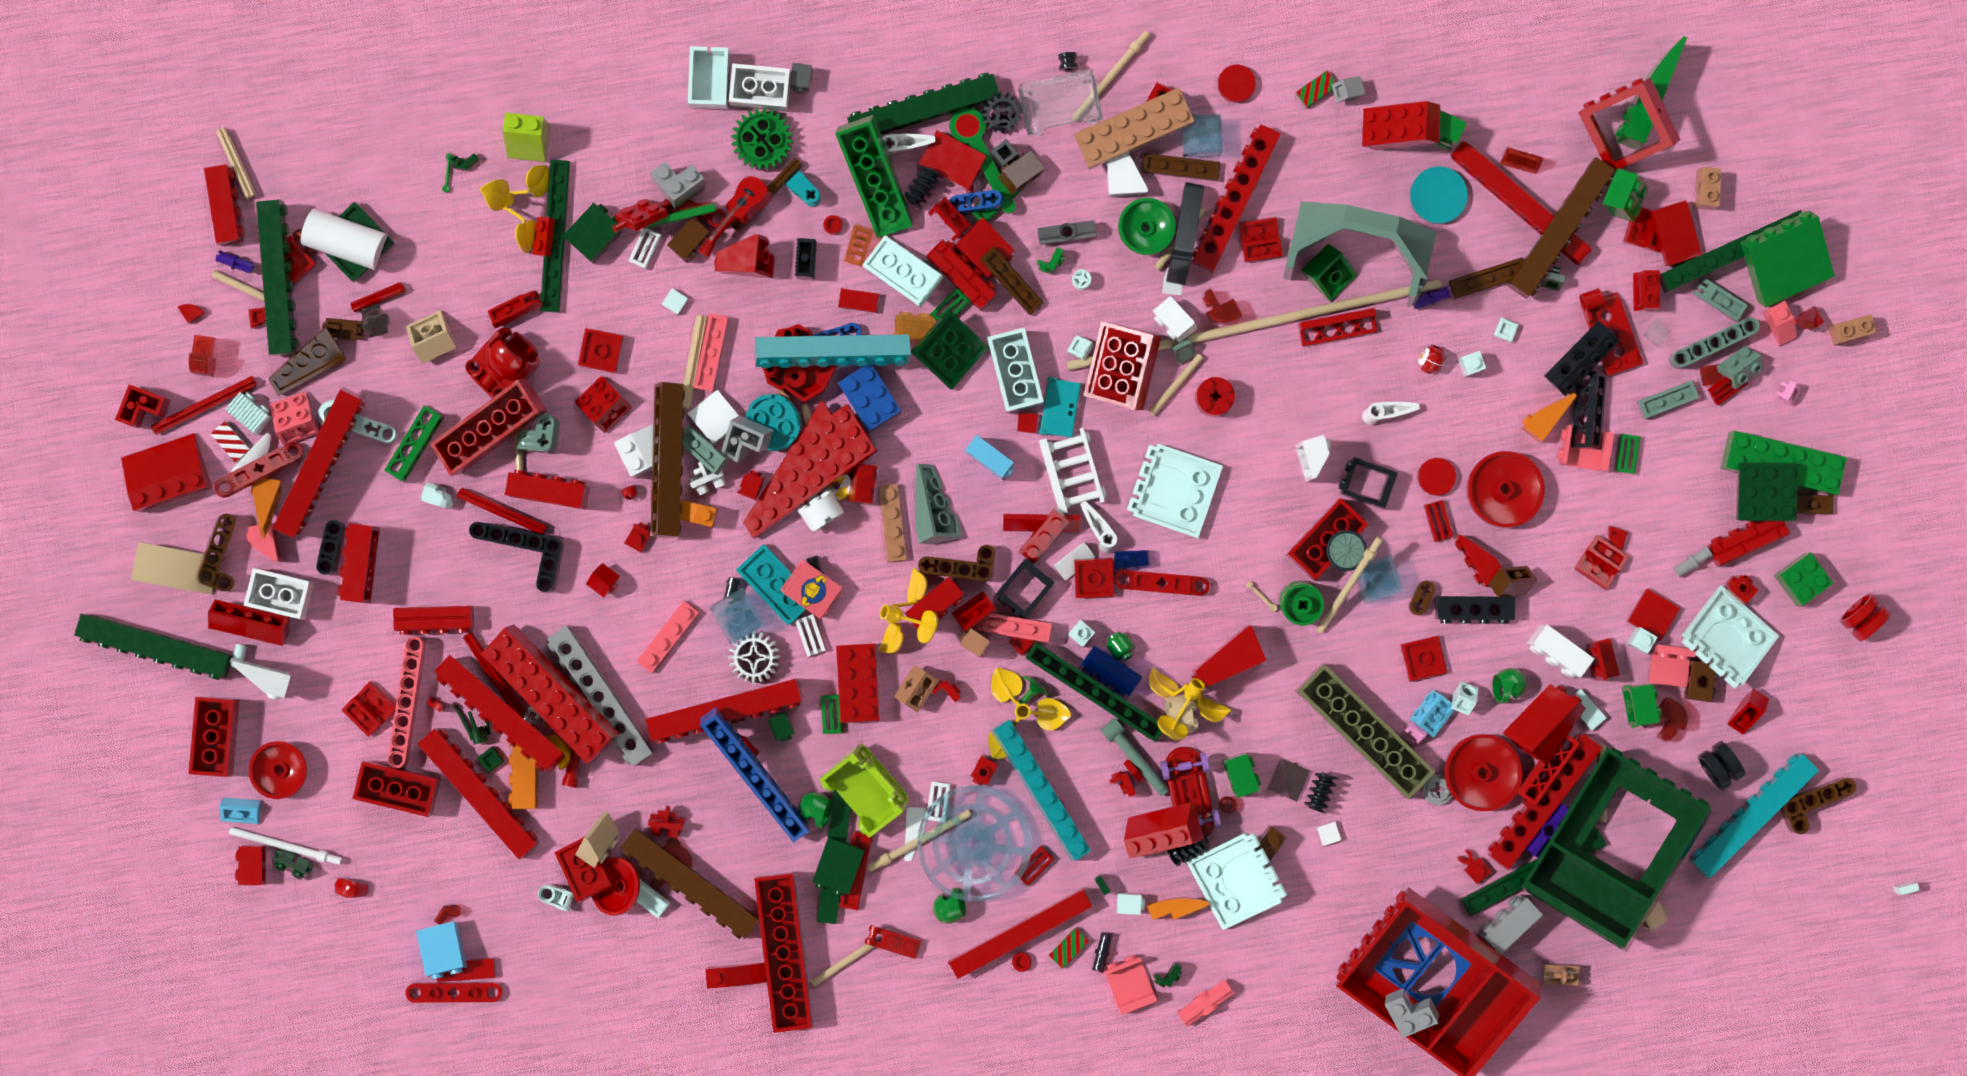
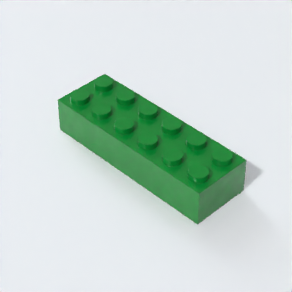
[1720,430,1847,496]

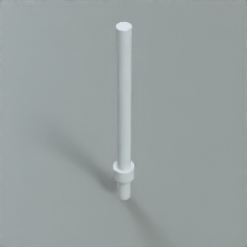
[229,827,342,865]

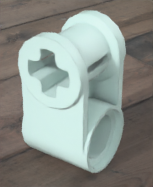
[538,884,574,912]

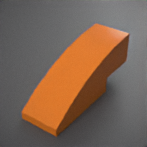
[1146,897,1209,920]

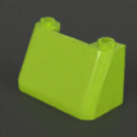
[819,743,909,838]

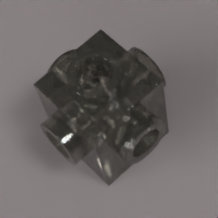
[361,304,390,338]

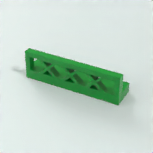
[384,405,444,483]

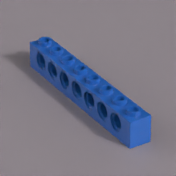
[700,707,809,843]

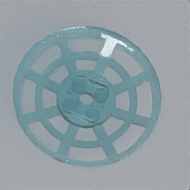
[917,785,1032,902]

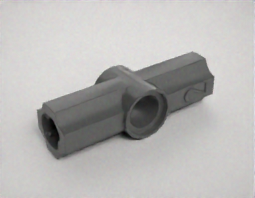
[1037,220,1097,245]

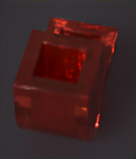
[1202,289,1242,325]
[189,335,216,377]
[1656,697,1688,742]

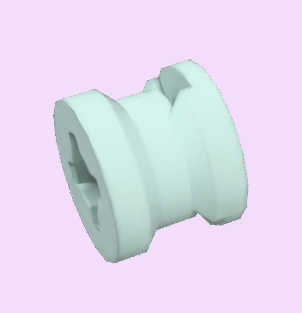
[1072,269,1091,290]

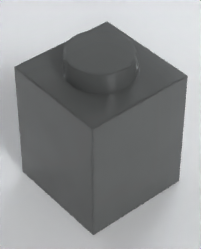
[790,63,813,93]
[991,139,1018,168]

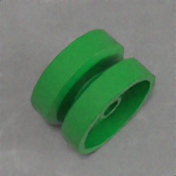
[1278,580,1324,626]

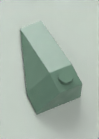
[915,464,962,544]

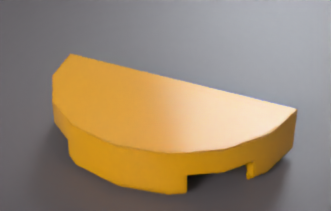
[545,735,571,770]

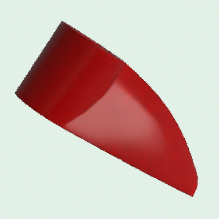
[1791,306,1825,331]

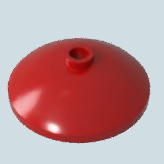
[249,741,307,799]
[592,857,640,916]

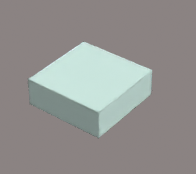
[662,288,688,315]
[1493,317,1519,343]
[1067,335,1094,361]
[1893,882,1919,895]

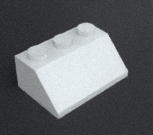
[1295,435,1331,482]

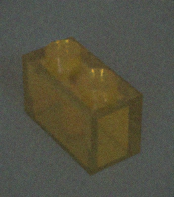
[894,312,934,341]

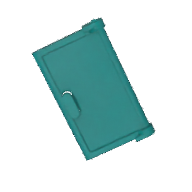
[1038,377,1081,438]

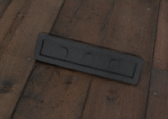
[1571,371,1607,450]

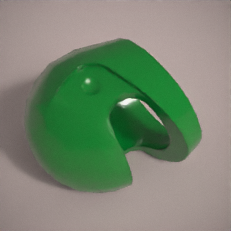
[1492,668,1527,703]
[798,792,832,829]
[933,888,966,924]

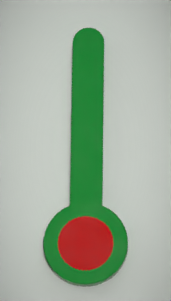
[949,108,1016,214]

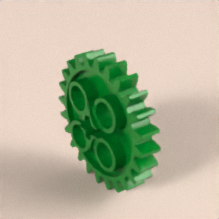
[731,108,793,171]

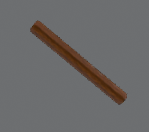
[731,158,802,232]

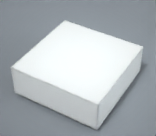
[1316,821,1341,846]

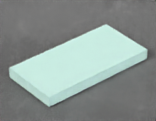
[862,235,944,308]

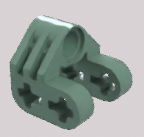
[517,414,560,454]

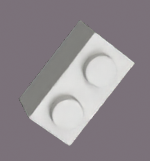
[1153,296,1197,343]

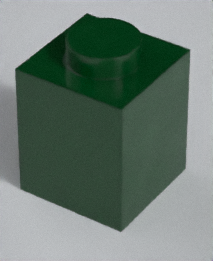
[768,712,795,743]

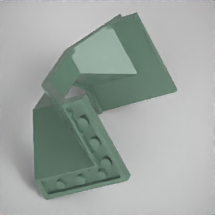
[1283,201,1437,307]

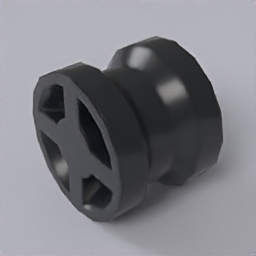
[1058,52,1078,71]

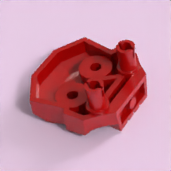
[762,324,837,403]

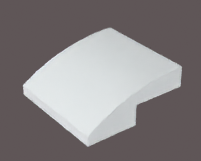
[688,390,739,445]

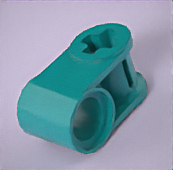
[785,171,821,207]

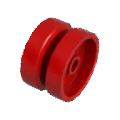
[1840,593,1891,641]

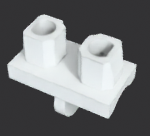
[689,462,725,495]

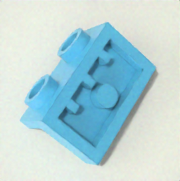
[1410,690,1454,738]

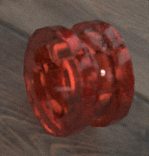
[1219,796,1236,814]

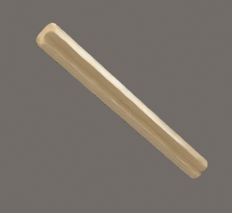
[683,315,707,409]

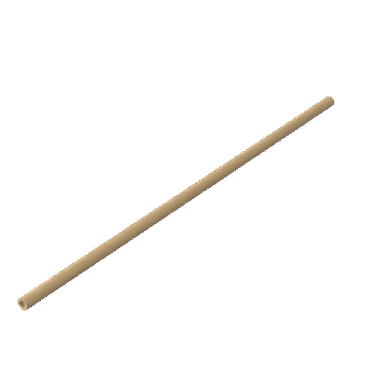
[1066,279,1441,371]

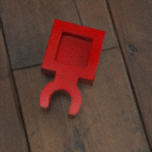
[1457,849,1492,885]

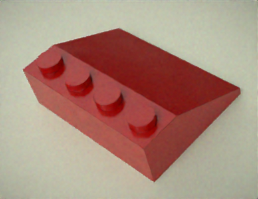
[1083,321,1162,410]
[121,433,212,512]

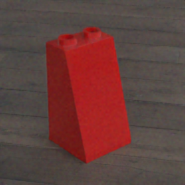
[1191,625,1267,688]
[1503,684,1586,765]

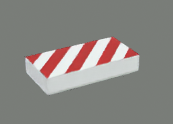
[210,421,250,463]

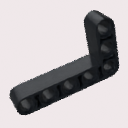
[1166,182,1204,286]
[469,522,564,593]

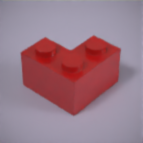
[115,384,171,428]

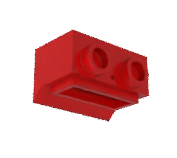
[1633,270,1660,311]

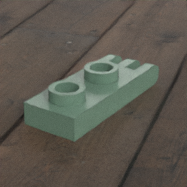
[1693,278,1748,322]

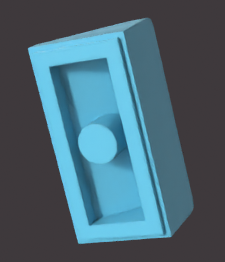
[219,798,261,824]

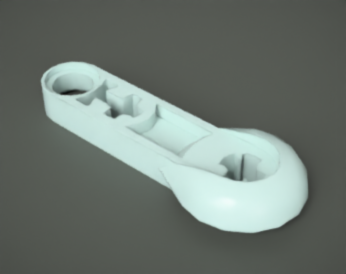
[317,399,397,443]

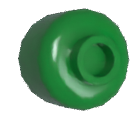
[1106,631,1135,661]

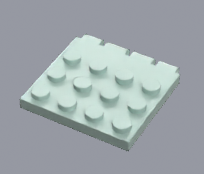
[1127,444,1223,539]
[1681,585,1779,688]
[1187,832,1288,930]

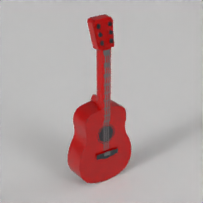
[699,176,772,258]

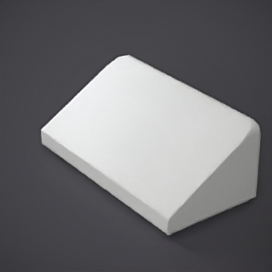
[1054,542,1095,581]

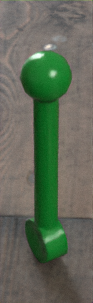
[442,153,453,193]

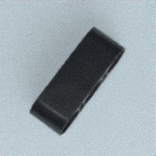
[316,520,346,575]

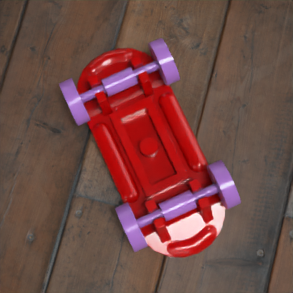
[1160,747,1221,837]

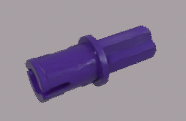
[215,250,255,273]
[1412,287,1451,309]

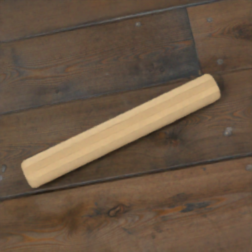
[217,127,255,199]

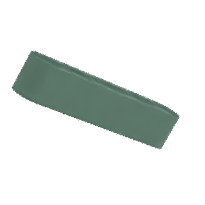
[1669,317,1760,369]

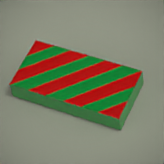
[1296,71,1336,108]
[1049,927,1089,969]

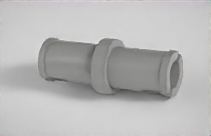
[1673,546,1713,578]

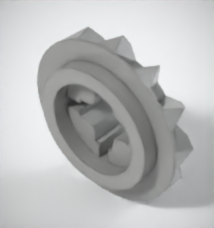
[1422,774,1452,805]

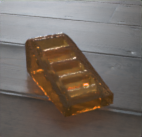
[844,224,874,267]

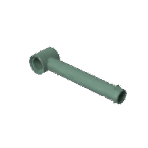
[1100,717,1169,796]

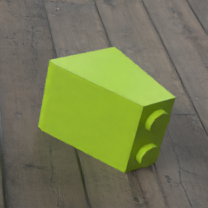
[503,112,550,163]

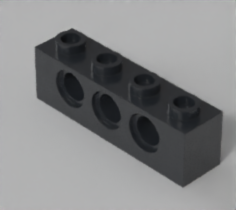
[1544,320,1620,397]
[1435,596,1515,624]

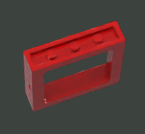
[1578,78,1681,171]

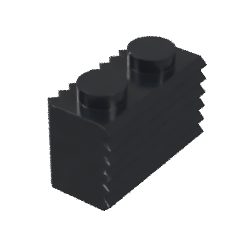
[794,238,817,280]

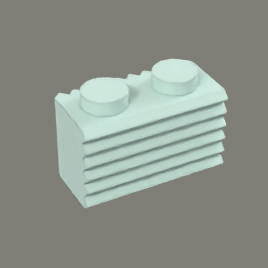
[225,392,272,435]

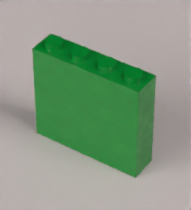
[1740,211,1835,308]

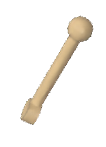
[1246,581,1277,612]

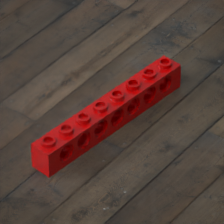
[1192,124,1281,273]
[1487,733,1602,870]

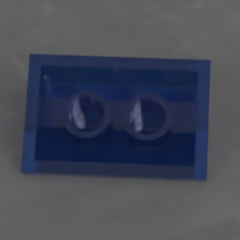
[1080,645,1143,697]

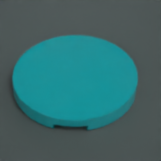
[1410,166,1468,224]
[746,393,801,451]

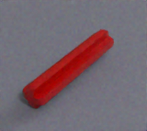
[350,282,406,312]

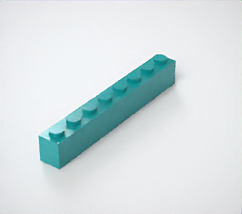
[754,335,911,368]
[990,719,1091,861]
[1689,753,1819,879]

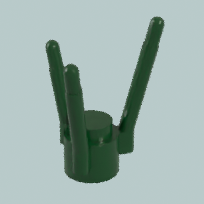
[454,705,491,745]

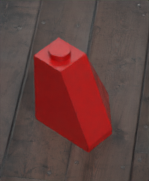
[714,234,775,279]

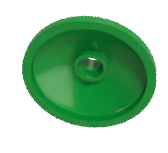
[1118,198,1176,255]

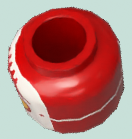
[1418,344,1446,374]

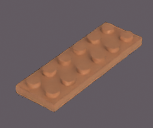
[1074,88,1195,169]

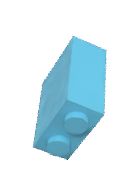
[965,435,1014,480]
[416,921,467,980]

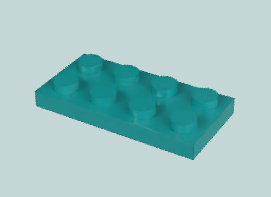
[736,544,806,626]

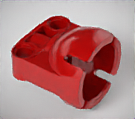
[465,328,541,398]

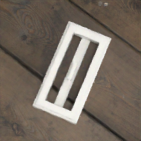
[628,228,662,269]
[795,614,826,657]
[926,781,951,822]

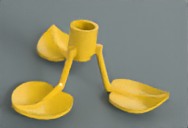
[479,165,549,253]
[878,568,938,654]
[988,667,1071,759]
[1148,667,1231,741]

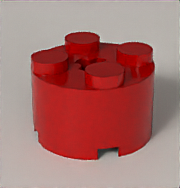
[1195,377,1235,417]

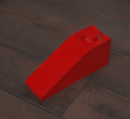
[705,962,767,989]

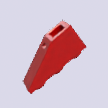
[1454,534,1502,587]

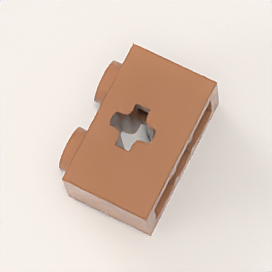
[1695,167,1722,210]
[1828,314,1877,345]
[959,629,990,657]
[894,665,939,713]

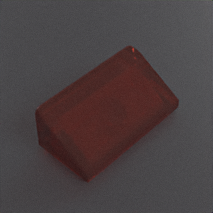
[1500,147,1544,174]

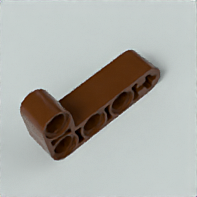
[196,513,236,592]
[918,545,995,581]
[1780,777,1856,834]

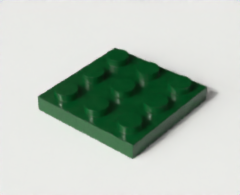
[325,201,395,283]
[911,309,989,390]
[1736,462,1799,521]

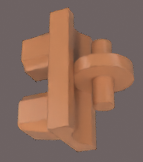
[1543,964,1580,986]

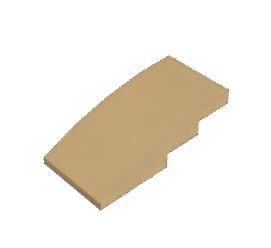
[131,542,218,595]

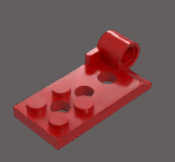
[1579,288,1643,376]

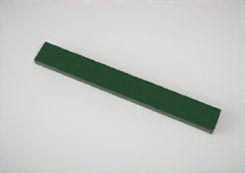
[540,159,570,313]
[817,790,851,924]
[1460,827,1606,916]

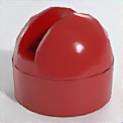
[621,484,638,500]

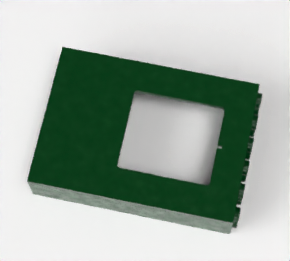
[1522,748,1712,953]

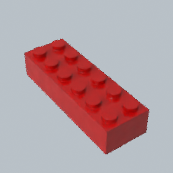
[430,379,547,476]

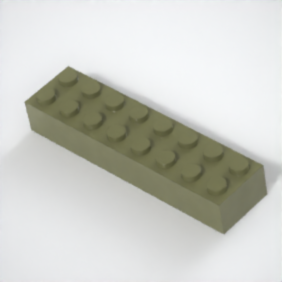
[1295,664,1435,800]

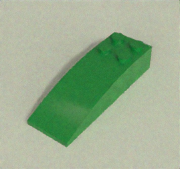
[1615,36,1687,150]
[835,115,913,238]

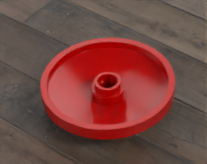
[1467,451,1545,528]
[1444,734,1522,812]

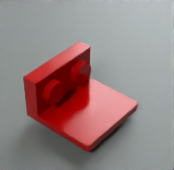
[575,376,632,433]
[1585,638,1620,681]

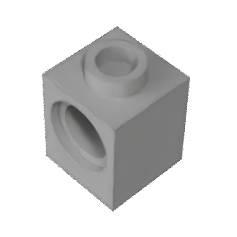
[1332,76,1365,103]

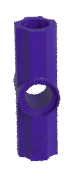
[1525,803,1569,858]

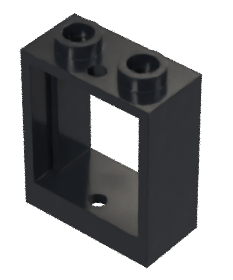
[1338,457,1398,510]
[996,558,1055,618]

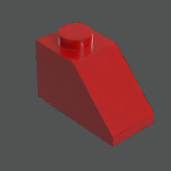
[1727,688,1769,735]

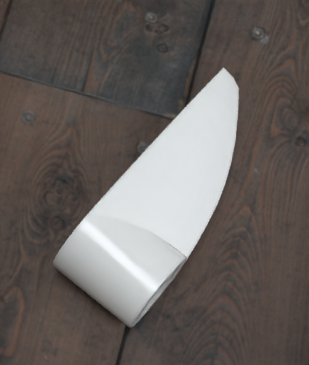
[883,134,935,155]
[1362,402,1420,425]
[231,433,271,472]
[1081,501,1117,553]

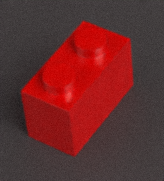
[848,463,878,505]
[235,845,266,885]

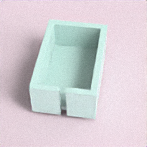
[688,46,730,109]

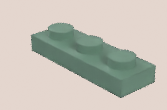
[1637,380,1699,419]
[682,425,729,475]

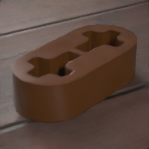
[1408,581,1435,615]

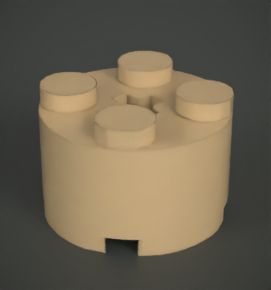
[1165,694,1198,732]

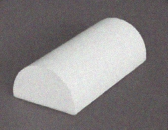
[301,209,388,270]

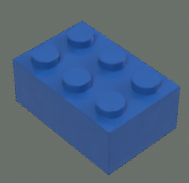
[838,365,902,433]

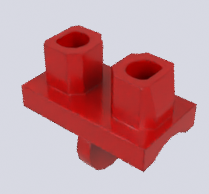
[648,805,685,838]

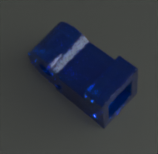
[1114,550,1150,570]

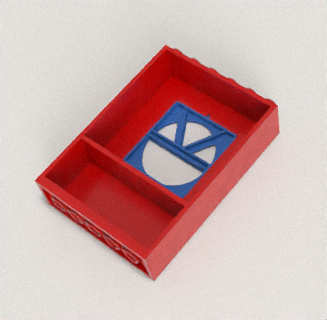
[1336,887,1541,1076]

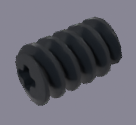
[904,166,943,210]
[1304,771,1339,814]
[1167,831,1210,866]

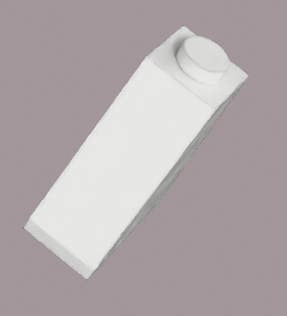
[1106,152,1148,197]

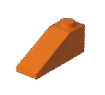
[1521,393,1577,443]
[251,478,283,538]
[680,500,718,528]

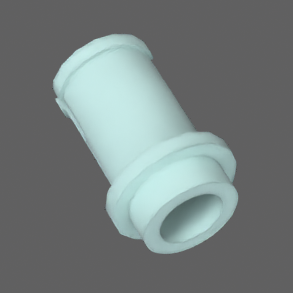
[229,644,248,668]

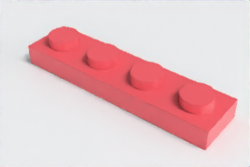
[694,313,729,392]
[637,601,700,673]
[973,613,1052,643]

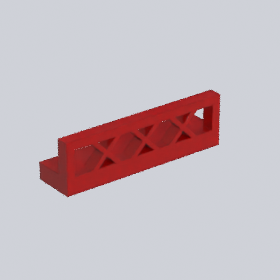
[1298,308,1378,347]
[1517,735,1581,806]

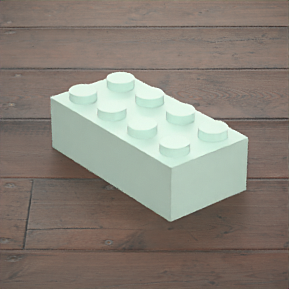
[987,328,1044,413]

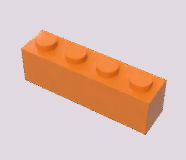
[509,744,538,809]

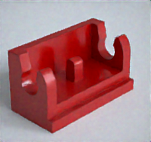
[928,197,971,241]

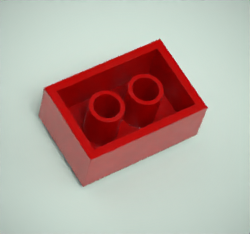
[904,577,964,629]

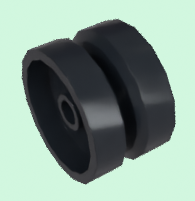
[1698,741,1746,791]

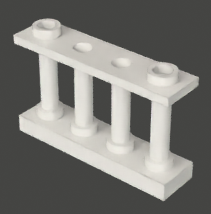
[1039,428,1107,514]

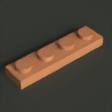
[879,484,907,562]

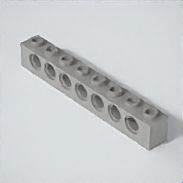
[547,625,654,766]

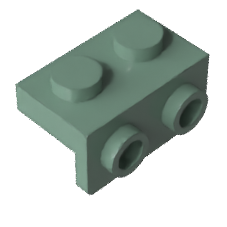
[1717,346,1763,389]

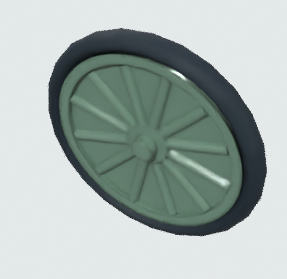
[1326,530,1367,571]

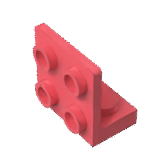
[270,392,320,446]
[1648,644,1696,687]

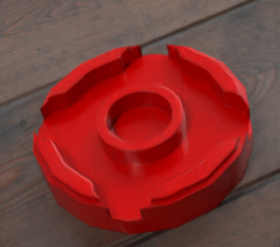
[1218,64,1256,103]
[1417,457,1456,496]

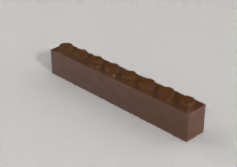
[1507,157,1615,299]
[650,382,685,538]
[621,828,759,939]

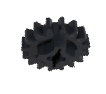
[981,91,1023,133]

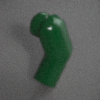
[450,153,480,171]

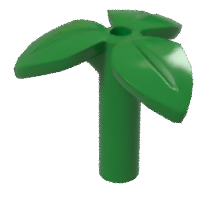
[1019,676,1049,704]

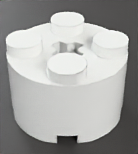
[798,489,844,533]

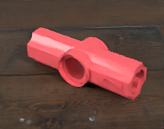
[1177,980,1234,1026]

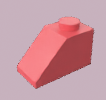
[1762,301,1797,346]
[247,523,282,562]

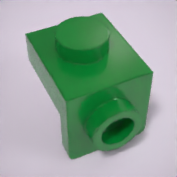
[1036,247,1065,274]

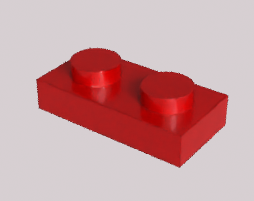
[532,217,555,257]

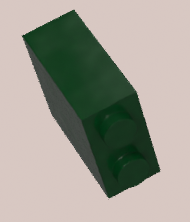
[563,202,624,264]
[812,837,865,896]

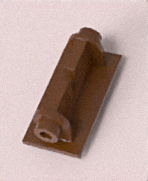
[322,318,364,340]

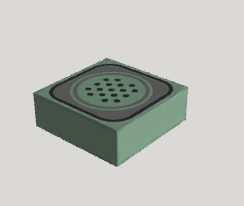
[1172,339,1196,364]

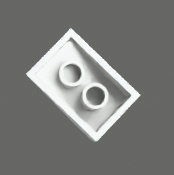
[614,424,684,478]
[230,658,291,700]

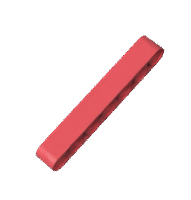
[388,636,426,768]

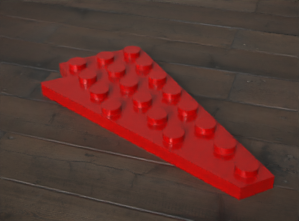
[743,401,878,539]

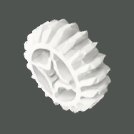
[728,631,780,683]

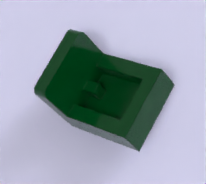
[1152,962,1183,988]

